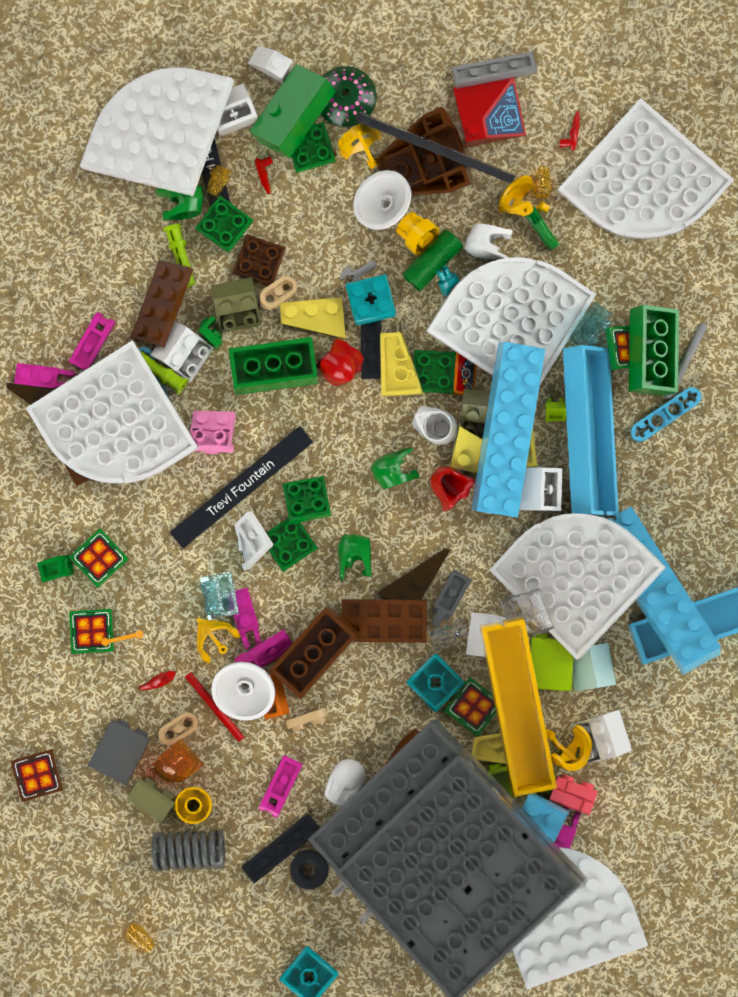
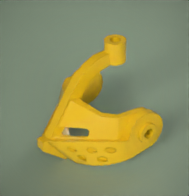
[338,123,381,169]
[498,175,550,217]
[196,617,241,664]
[546,724,592,771]

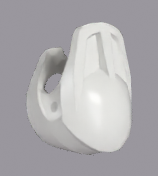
[464,224,512,260]
[412,406,458,445]
[325,759,366,807]

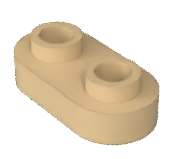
[259,276,297,310]
[285,707,328,732]
[158,713,198,745]

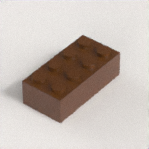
[269,606,360,699]

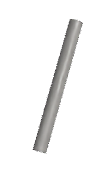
[663,323,708,400]

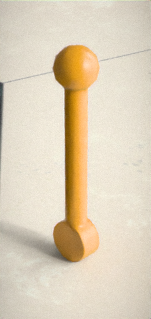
[101,630,143,646]

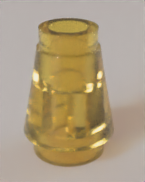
[206,164,231,197]
[531,166,552,199]
[124,922,156,954]

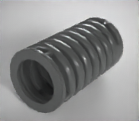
[152,830,225,871]

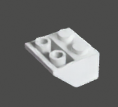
[217,84,258,137]
[151,321,213,382]
[519,468,562,512]
[466,612,511,658]
[572,710,632,765]

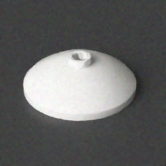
[353,170,411,230]
[211,662,275,720]

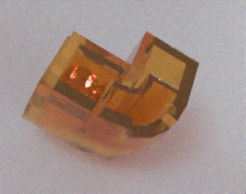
[150,738,204,783]

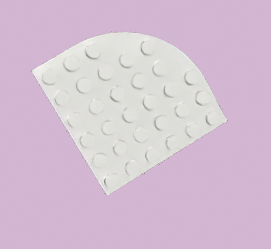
[80,68,234,196]
[557,98,734,239]
[425,257,596,384]
[26,341,199,484]
[490,513,666,660]
[513,848,648,989]

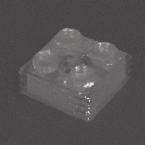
[500,588,554,637]

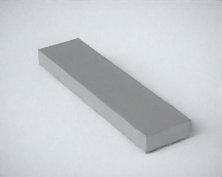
[452,51,537,88]

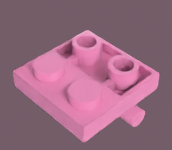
[190,410,236,454]

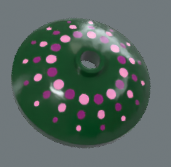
[321,66,377,127]

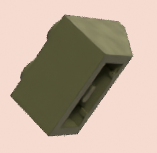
[211,277,262,333]
[460,389,490,439]
[127,776,176,823]

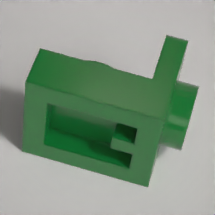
[198,316,223,351]
[37,555,74,583]

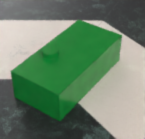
[249,64,336,159]
[628,305,679,396]
[229,337,319,395]

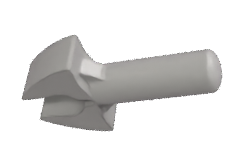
[340,260,377,288]

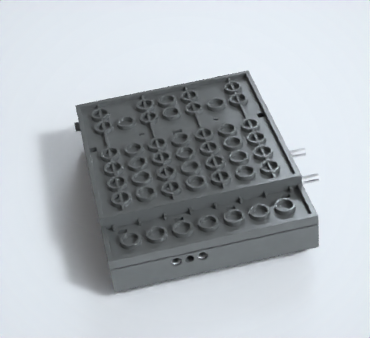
[308,719,587,997]

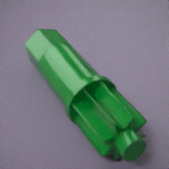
[525,206,560,251]

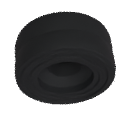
[290,850,329,890]

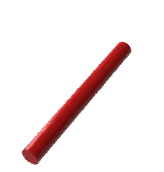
[185,672,245,743]

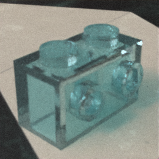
[569,302,612,346]
[200,572,239,620]

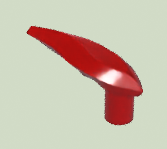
[560,111,580,151]
[255,156,273,194]
[139,671,177,690]

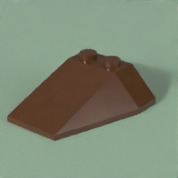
[375,106,472,196]

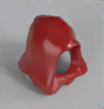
[316,338,364,386]
[430,466,476,512]

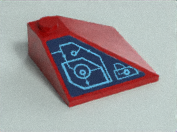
[453,77,526,148]

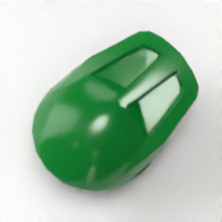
[156,185,203,221]
[370,447,420,490]
[337,534,372,581]

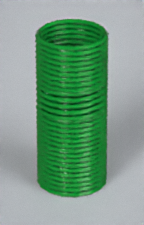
[402,229,463,292]

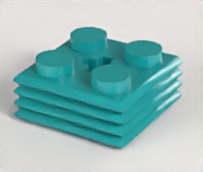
[346,274,396,326]
[406,653,465,712]
[279,946,338,997]

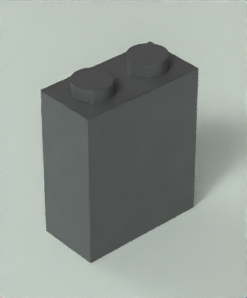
[87,718,151,785]

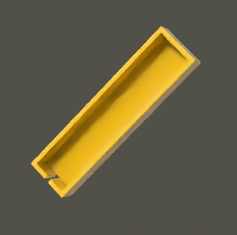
[479,617,557,797]

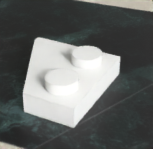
[235,511,273,570]

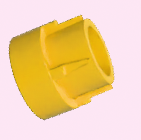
[396,212,440,255]
[175,787,212,824]

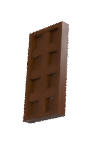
[130,260,193,348]
[342,599,427,643]

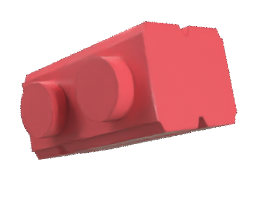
[548,774,598,815]

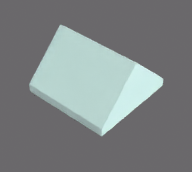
[572,643,616,692]

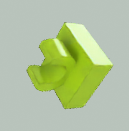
[545,397,567,422]

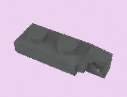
[431,569,472,628]

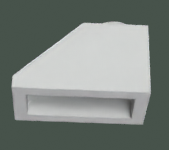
[248,46,294,84]

